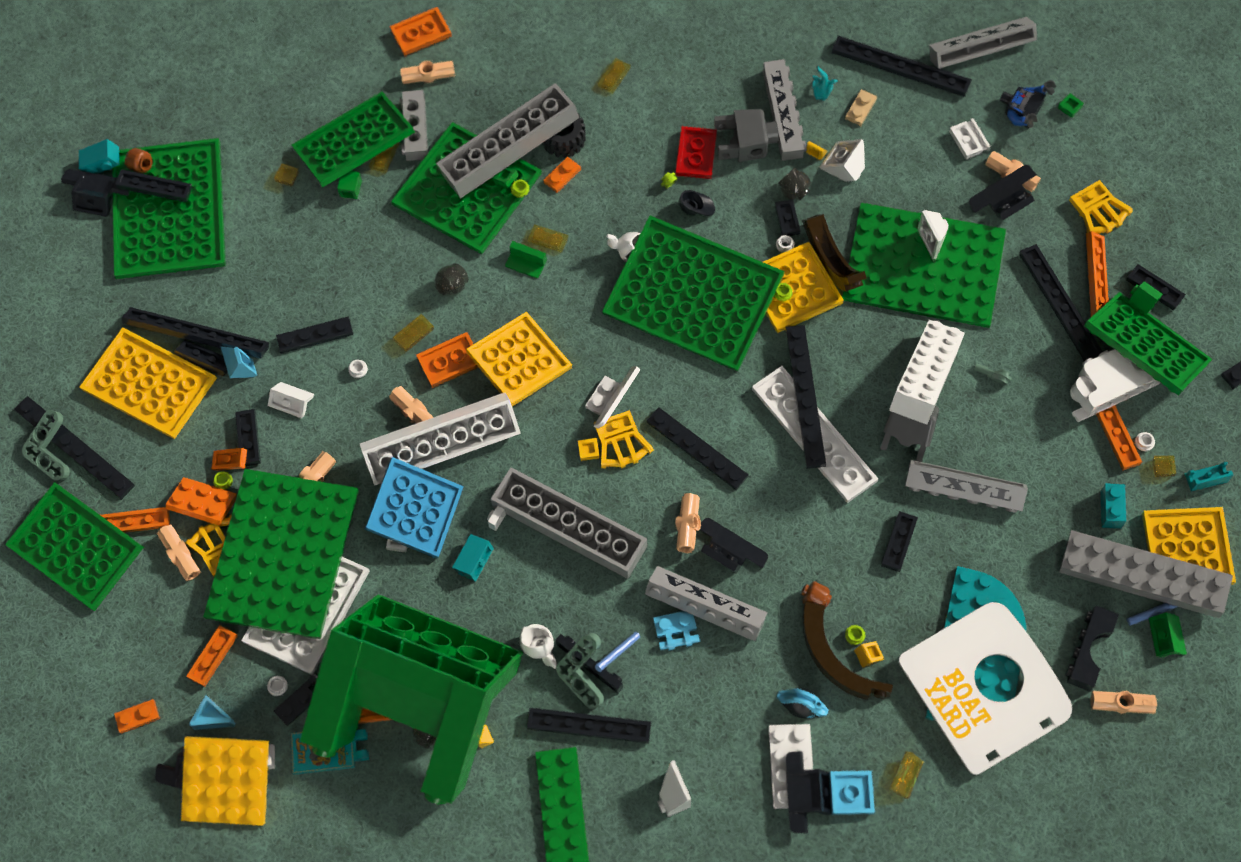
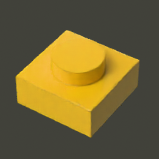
[578,438,600,461]

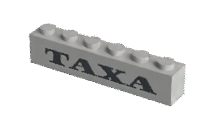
[929,17,1037,68]
[763,59,806,161]
[905,460,1028,513]
[645,566,767,641]

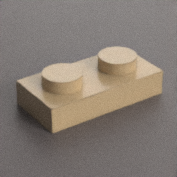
[845,90,877,126]

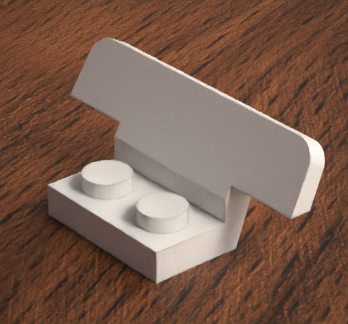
[585,366,640,429]

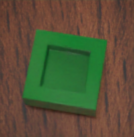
[1058,93,1084,118]
[493,167,519,188]

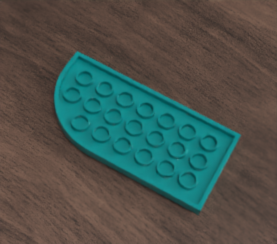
[925,566,1026,721]

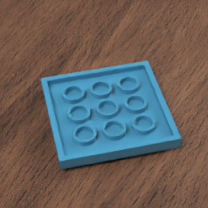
[364,457,464,559]

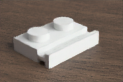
[949,119,990,159]

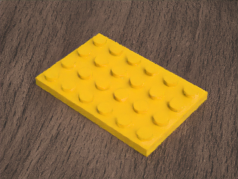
[80,327,217,439]

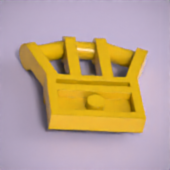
[1069,180,1133,234]
[594,410,654,469]
[184,515,232,577]

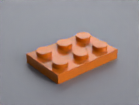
[390,7,452,56]
[416,332,478,388]
[166,477,237,526]

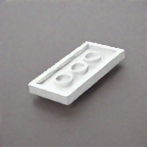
[769,724,813,809]

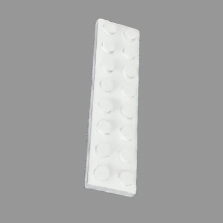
[752,366,878,503]

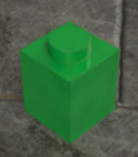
[337,170,362,199]
[1129,281,1163,314]

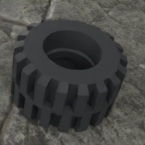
[542,113,586,158]

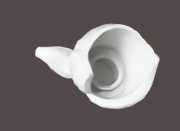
[606,232,641,262]
[519,624,557,669]

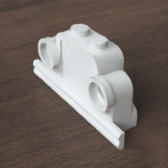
[1070,349,1160,422]

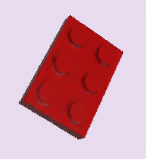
[676,126,717,179]

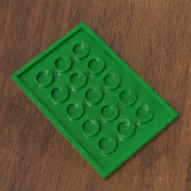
[291,91,415,187]
[1084,292,1212,396]
[5,482,144,611]

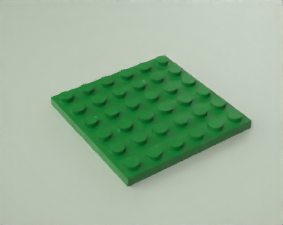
[391,122,542,255]

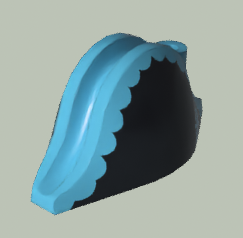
[777,688,829,719]

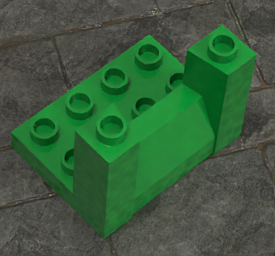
[300,594,524,805]

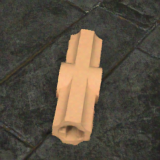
[401,61,455,84]
[985,151,1041,192]
[389,386,434,424]
[298,451,336,482]
[675,493,701,553]
[157,525,201,581]
[1090,691,1157,714]

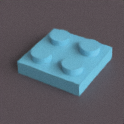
[829,771,875,815]

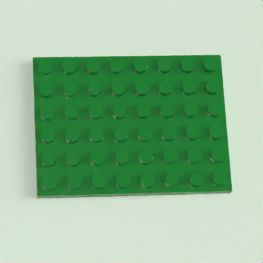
[112,138,226,279]
[842,202,1006,328]
[602,215,785,372]
[203,469,359,639]

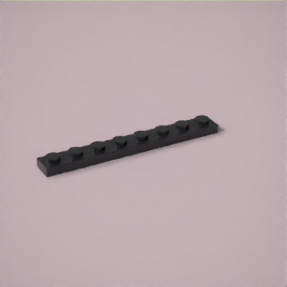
[832,35,972,97]
[1019,244,1103,361]
[122,307,269,359]
[786,325,826,469]
[14,396,135,500]

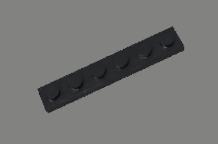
[647,407,749,490]
[527,708,651,744]

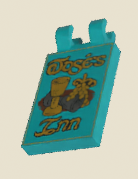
[291,729,369,775]

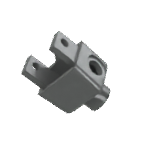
[714,109,779,162]
[880,406,939,462]

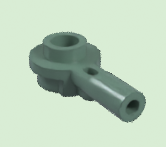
[974,363,1012,385]

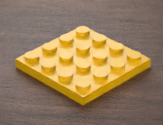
[763,242,844,333]
[466,312,572,407]
[1142,507,1236,585]
[181,737,269,825]

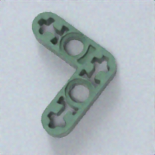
[22,410,70,481]
[556,633,604,709]

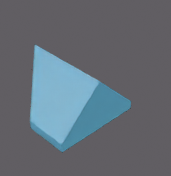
[220,346,257,378]
[190,695,235,730]

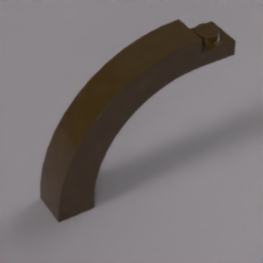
[802,214,867,291]
[803,601,893,701]

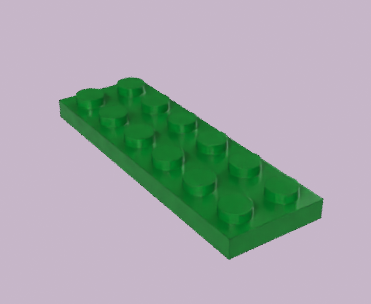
[536,747,589,862]

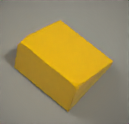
[806,141,827,160]
[854,641,884,668]
[478,725,494,749]

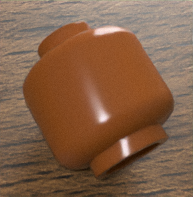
[125,148,152,174]
[801,581,832,609]

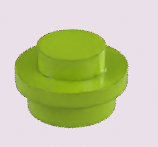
[661,172,677,189]
[511,180,529,197]
[775,283,793,301]
[213,471,233,490]
[845,625,865,645]

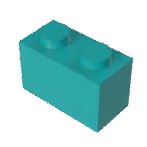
[79,139,119,174]
[1100,483,1126,529]

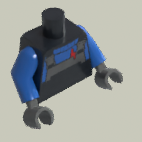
[999,80,1056,129]

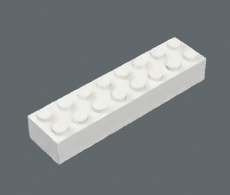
[889,320,965,425]
[360,392,521,486]

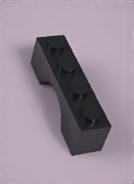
[1066,606,1119,692]

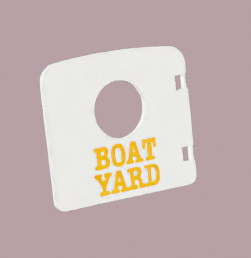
[899,602,1072,775]

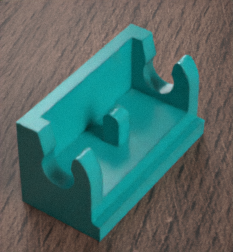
[1184,462,1233,491]
[452,534,494,582]

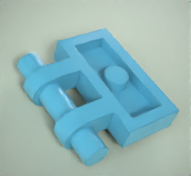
[653,611,700,650]

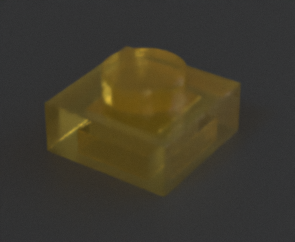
[274,163,299,187]
[1153,455,1176,477]

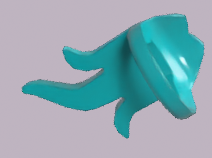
[812,66,838,101]

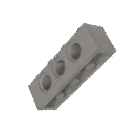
[399,90,428,161]

